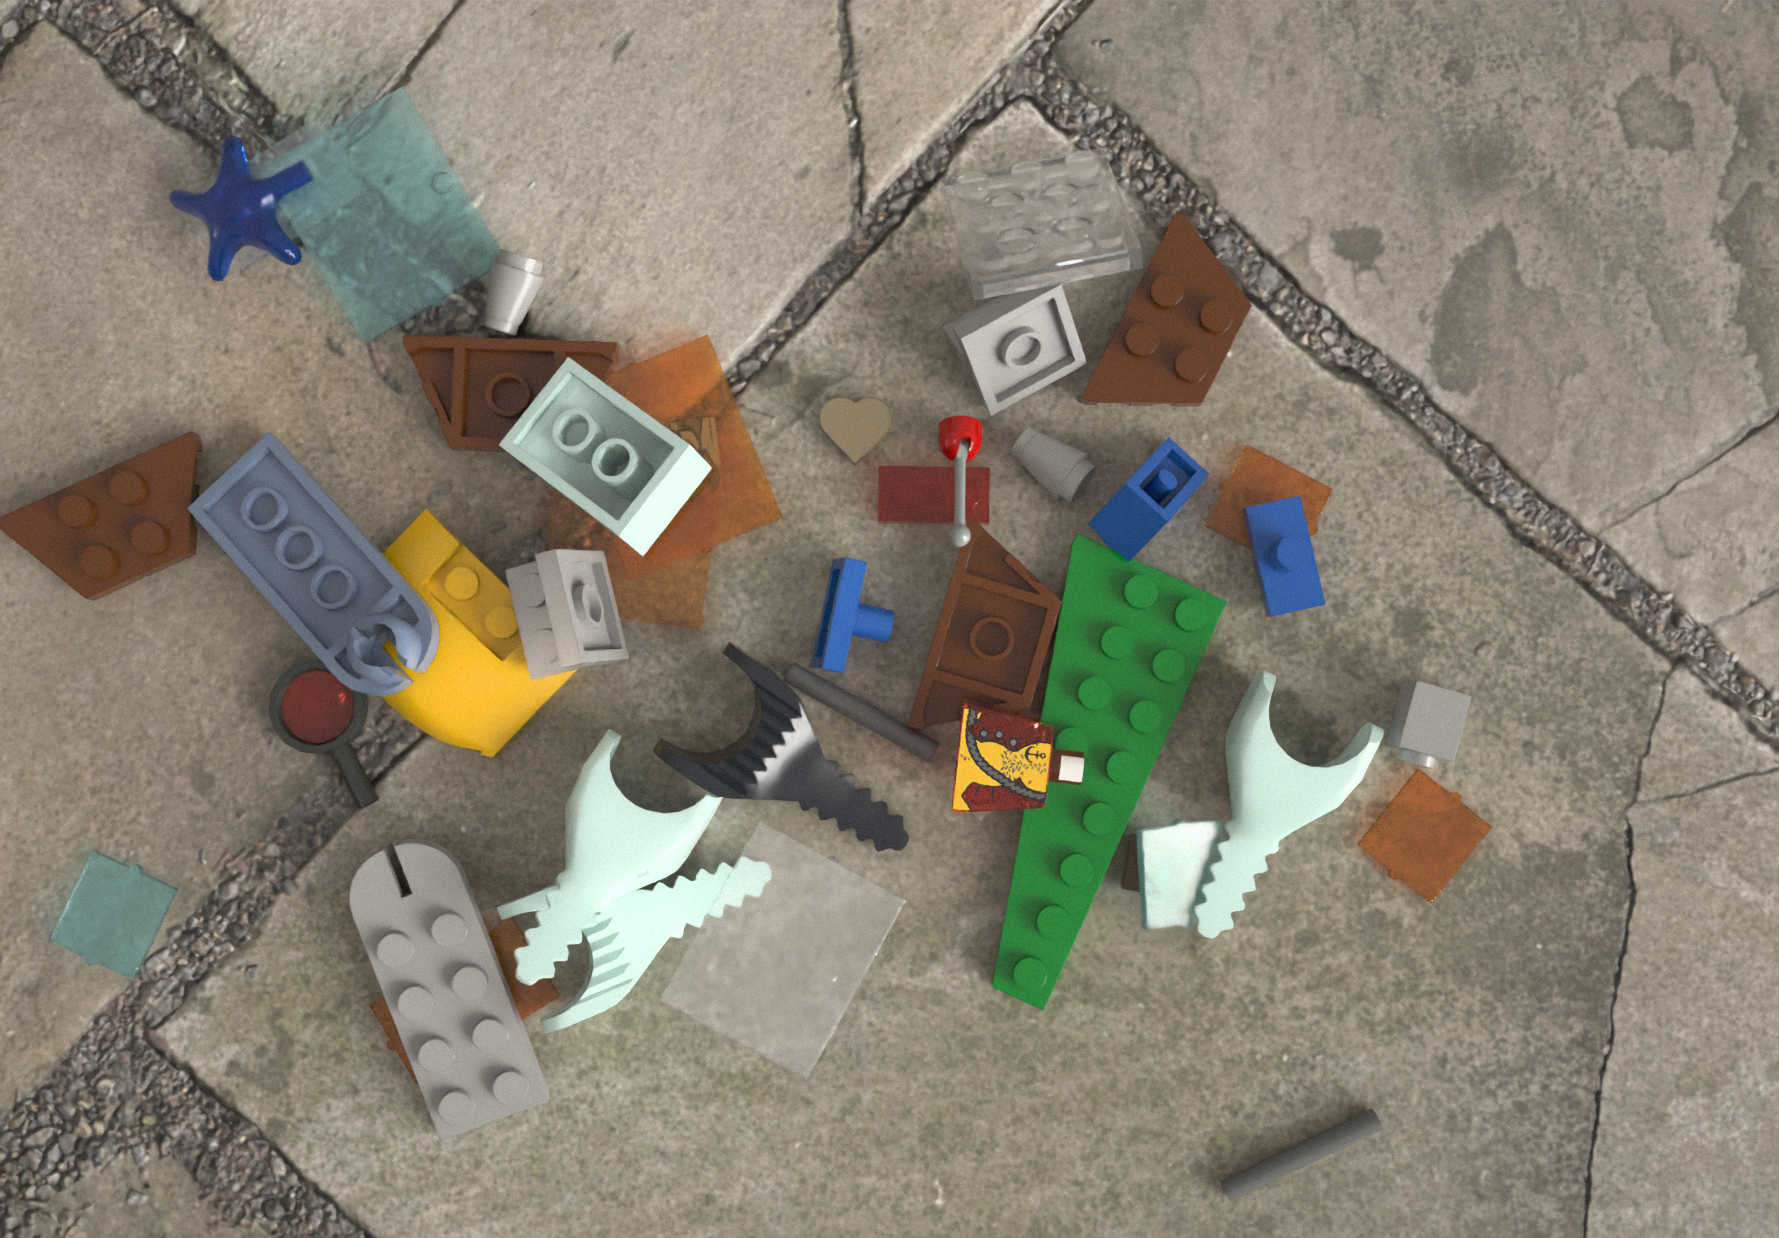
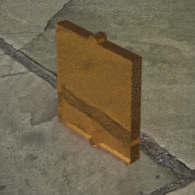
[1204,445,1333,550]
[1357,769,1492,903]

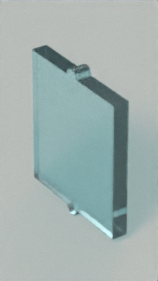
[1136,818,1223,930]
[49,851,179,980]

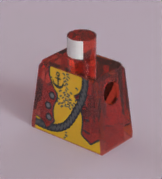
[951,698,1084,813]

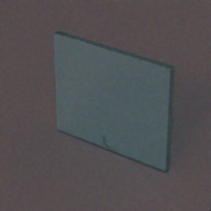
[259,87,501,344]

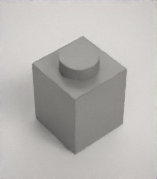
[1385,680,1472,769]

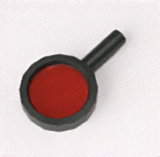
[268,659,379,809]

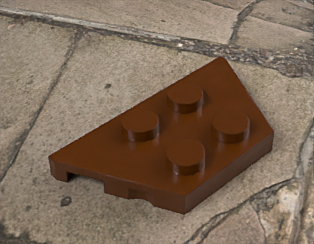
[1079,211,1252,407]
[403,335,620,452]
[0,431,202,600]
[908,519,1062,729]

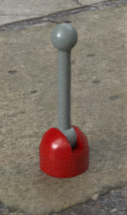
[938,416,982,547]

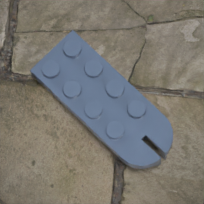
[187,432,440,696]

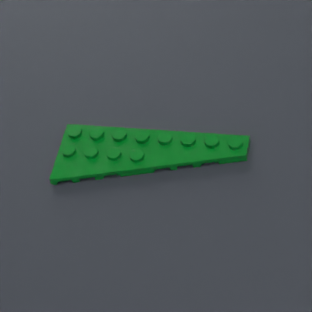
[991,534,1227,1011]

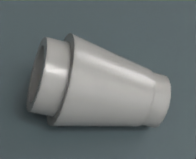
[484,249,545,335]
[1011,427,1097,503]

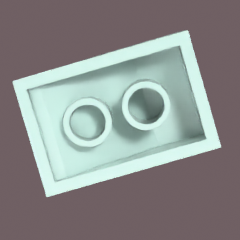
[499,357,712,556]

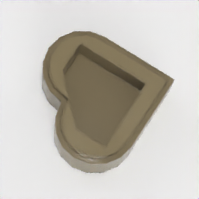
[819,397,892,465]

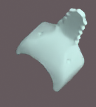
[1193,669,1384,939]
[514,729,722,985]
[496,856,771,1033]

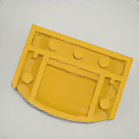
[381,509,578,757]

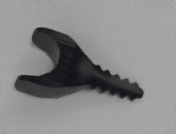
[653,641,909,852]

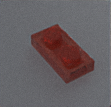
[878,466,990,525]

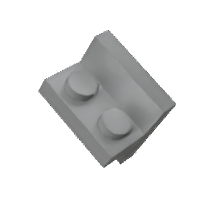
[942,272,1087,416]
[505,549,629,680]

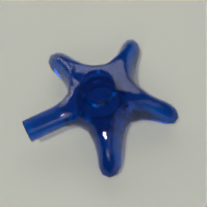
[169,135,314,281]

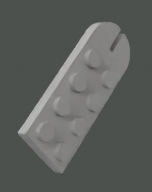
[349,837,551,1141]

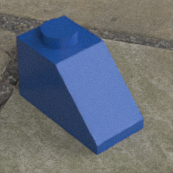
[1088,437,1209,562]

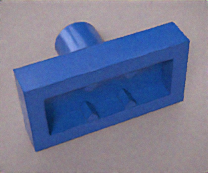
[1242,496,1325,617]
[810,557,894,673]

